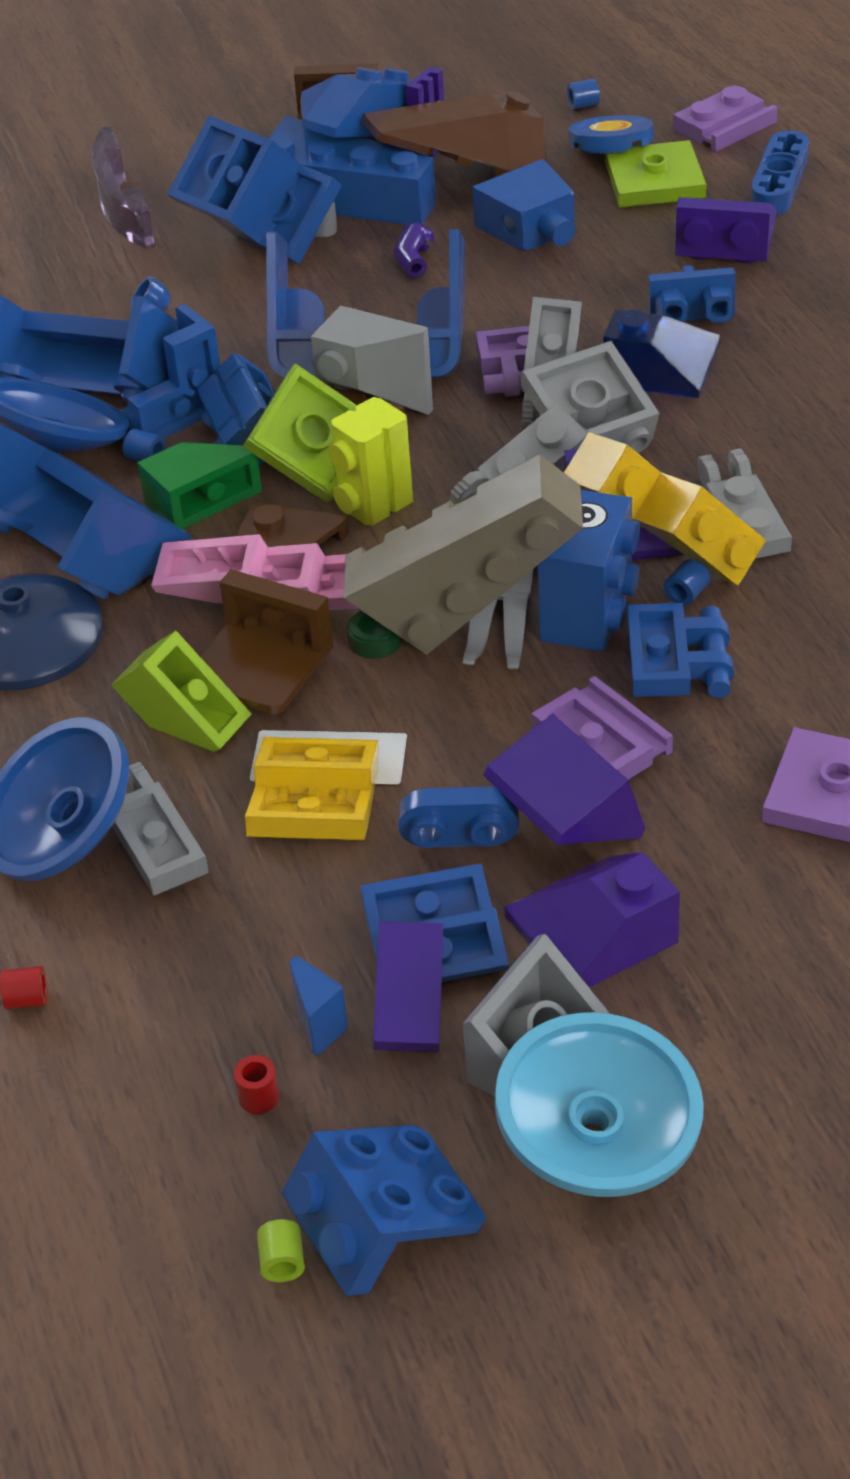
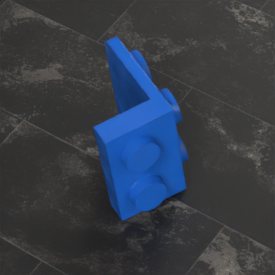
[281,1125,486,1296]

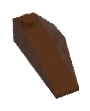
[361,91,546,176]

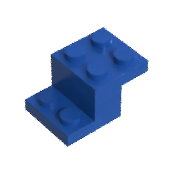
[167,115,342,264]

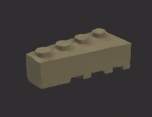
[343,454,583,655]

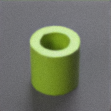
[257,1219,305,1282]

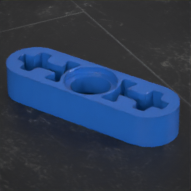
[751,131,809,215]

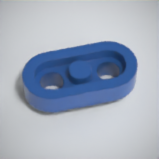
[398,787,519,848]

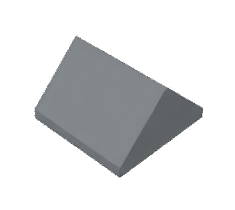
[463,934,610,1097]

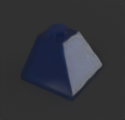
[603,309,720,398]

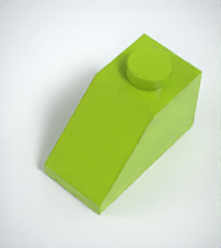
[111,630,252,752]

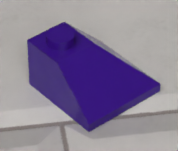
[504,852,680,988]

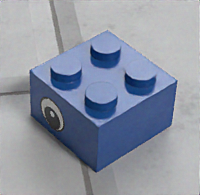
[538,490,640,652]

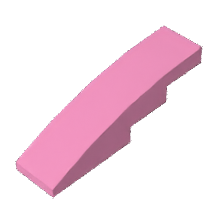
[151,534,359,610]

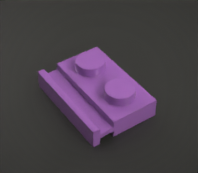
[673,85,778,152]
[531,676,673,780]

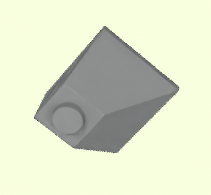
[311,305,433,415]

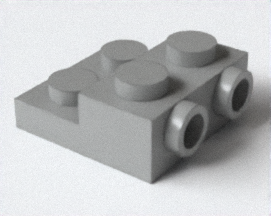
[521,341,659,470]

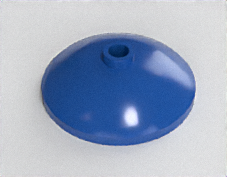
[0,378,130,454]
[0,717,129,882]

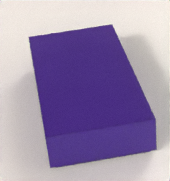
[373,921,443,1052]

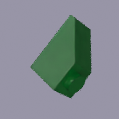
[137,442,262,529]

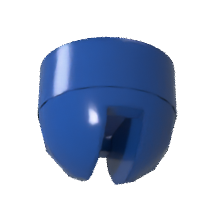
[130,276,171,311]

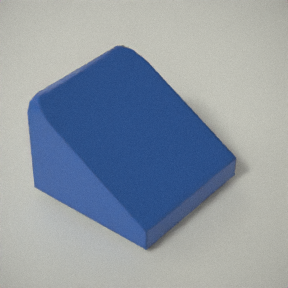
[289,956,348,1056]

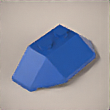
[301,67,412,138]

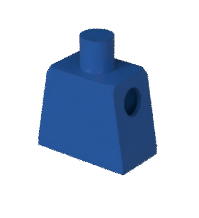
[472,159,575,251]

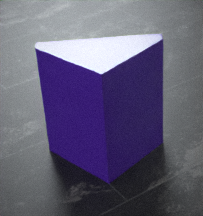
[483,713,646,845]

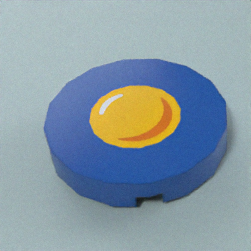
[568,115,654,153]

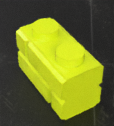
[328,397,413,526]

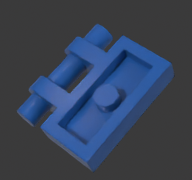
[627,603,734,698]

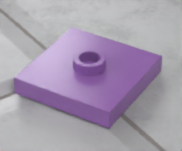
[762,727,850,842]

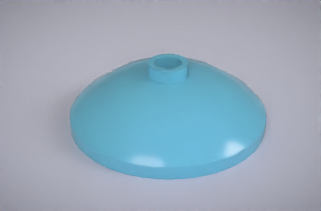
[494,1012,703,1197]

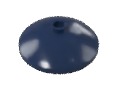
[0,573,104,690]

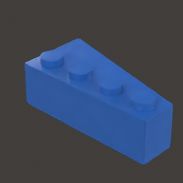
[268,116,436,225]

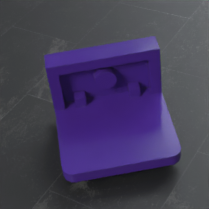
[675,197,777,263]

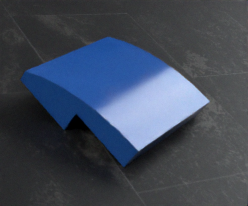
[360,863,509,982]

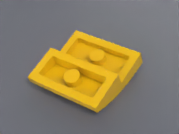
[245,737,379,840]

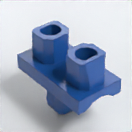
[648,265,736,327]

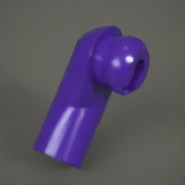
[393,222,434,278]

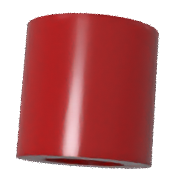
[0,966,47,1010]
[234,1055,280,1114]

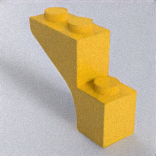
[564,432,766,586]

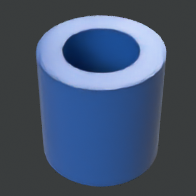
[567,78,600,110]
[123,429,166,462]
[664,559,711,606]

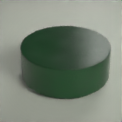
[347,611,403,658]

